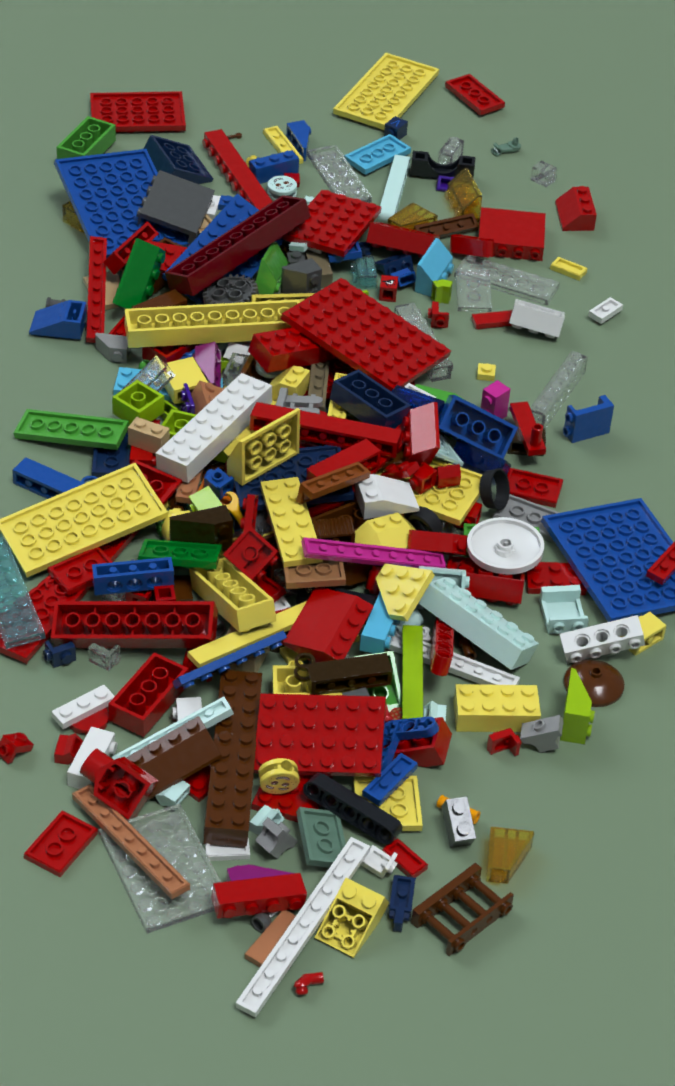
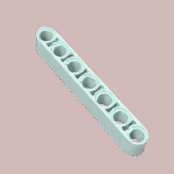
[377,155,411,225]

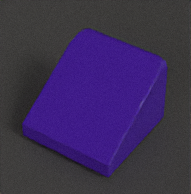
[436,175,454,193]

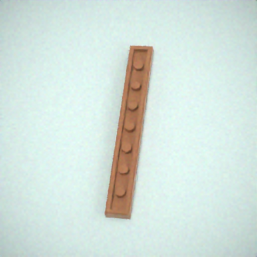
[72,784,190,899]

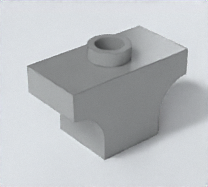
[520,715,564,753]
[255,817,298,859]

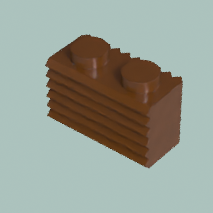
[313,516,355,543]

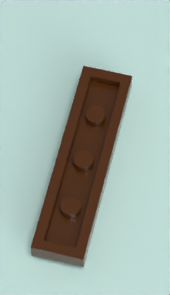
[413,213,479,238]

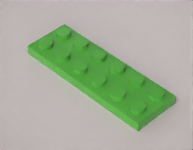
[14,409,130,450]

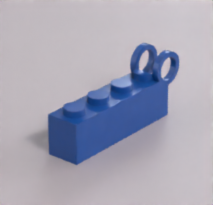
[12,457,97,499]

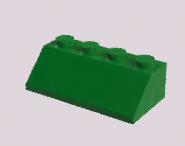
[112,238,166,310]

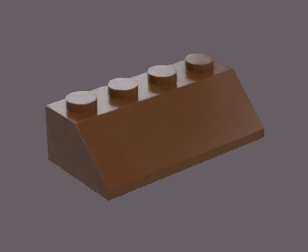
[126,716,222,800]

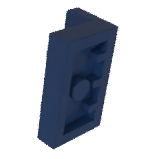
[373,253,414,276]

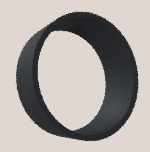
[480,468,510,510]

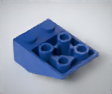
[29,300,87,339]

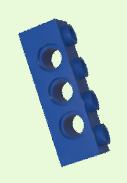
[92,557,174,595]

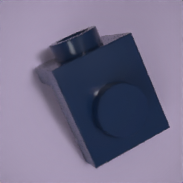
[43,641,76,668]

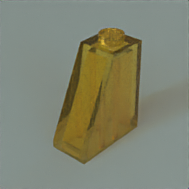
[388,202,438,230]
[486,827,534,884]

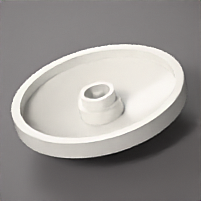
[467,517,544,575]

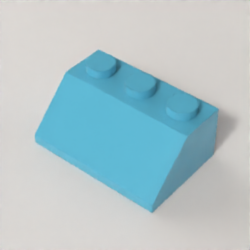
[415,238,454,296]

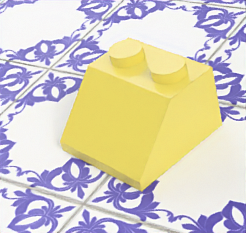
[270,366,310,401]

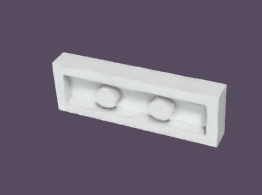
[51,685,115,729]

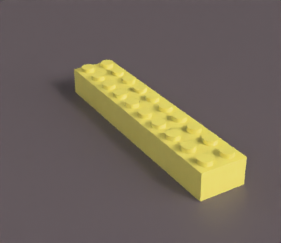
[125,299,300,348]

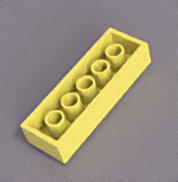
[189,557,276,632]

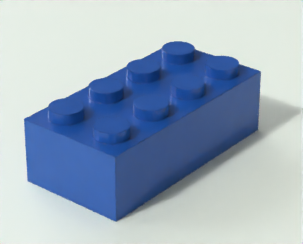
[438,395,518,460]

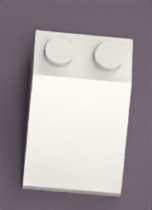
[354,474,420,519]

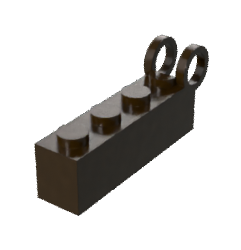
[294,653,393,695]

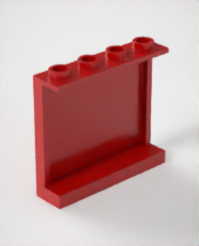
[479,207,546,261]

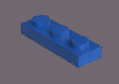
[362,753,418,806]

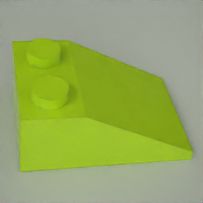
[560,668,595,745]

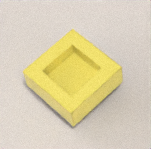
[477,363,496,381]

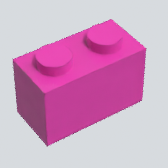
[481,380,511,419]

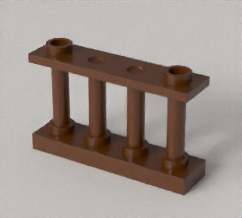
[411,863,514,956]

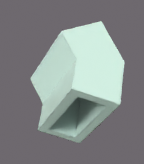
[423,700,447,721]
[155,780,190,810]
[249,805,284,836]

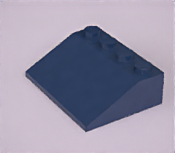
[143,135,213,184]

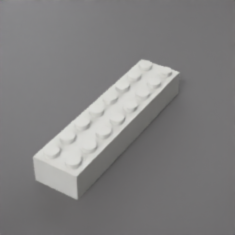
[156,373,272,483]

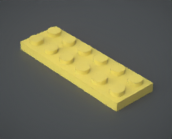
[260,477,323,567]

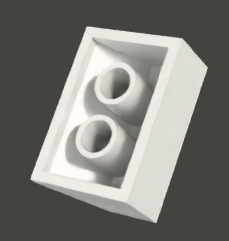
[509,299,565,339]

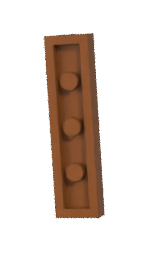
[296,462,371,504]

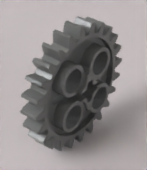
[202,274,259,304]

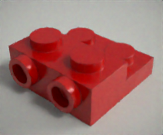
[223,525,280,582]

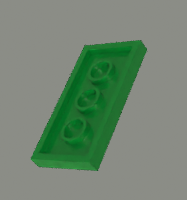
[138,539,222,570]

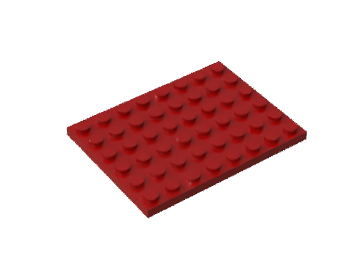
[280,278,451,394]

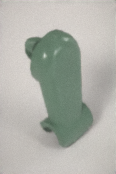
[491,137,521,156]

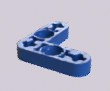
[381,717,439,772]

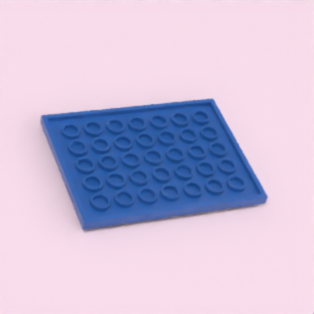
[54,149,190,259]
[541,498,675,622]

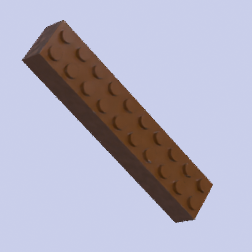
[203,670,262,848]

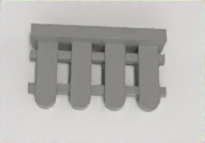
[276,388,323,444]

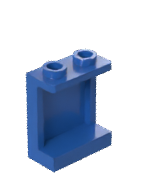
[563,395,614,443]

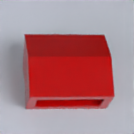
[434,464,461,488]
[54,733,83,765]

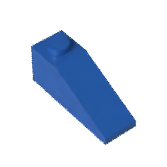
[286,120,311,161]

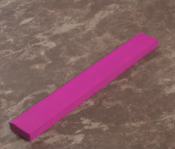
[301,537,447,568]

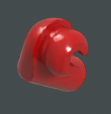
[294,972,324,995]

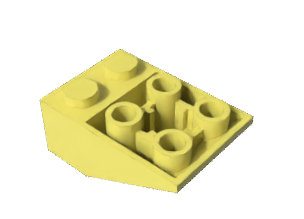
[314,878,389,958]

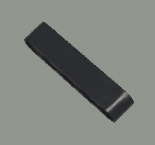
[303,773,402,845]

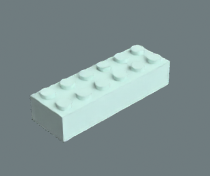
[418,577,539,670]

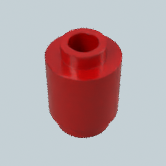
[366,566,382,595]

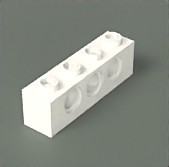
[560,615,645,664]

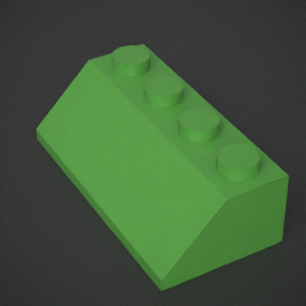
[255,241,288,294]

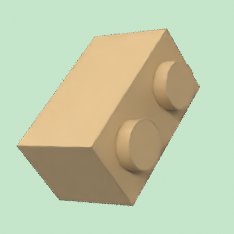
[128,417,170,454]

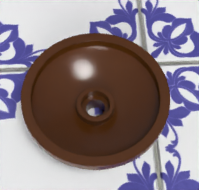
[564,660,625,707]

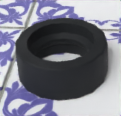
[406,506,443,533]

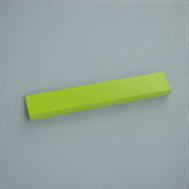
[402,625,423,719]

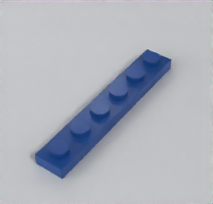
[173,630,287,689]

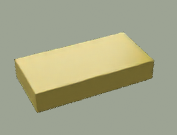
[550,257,587,281]

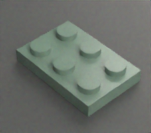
[296,807,346,868]

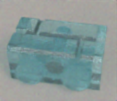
[351,256,377,289]

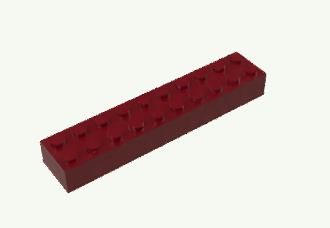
[165,195,311,296]

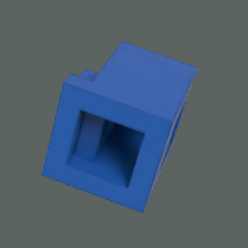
[204,468,234,500]

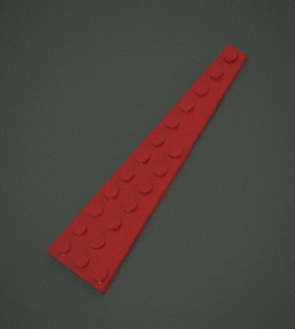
[0,529,141,664]

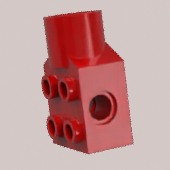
[80,748,159,820]

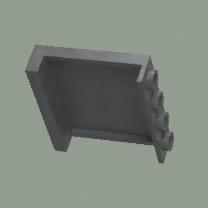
[136,170,215,244]

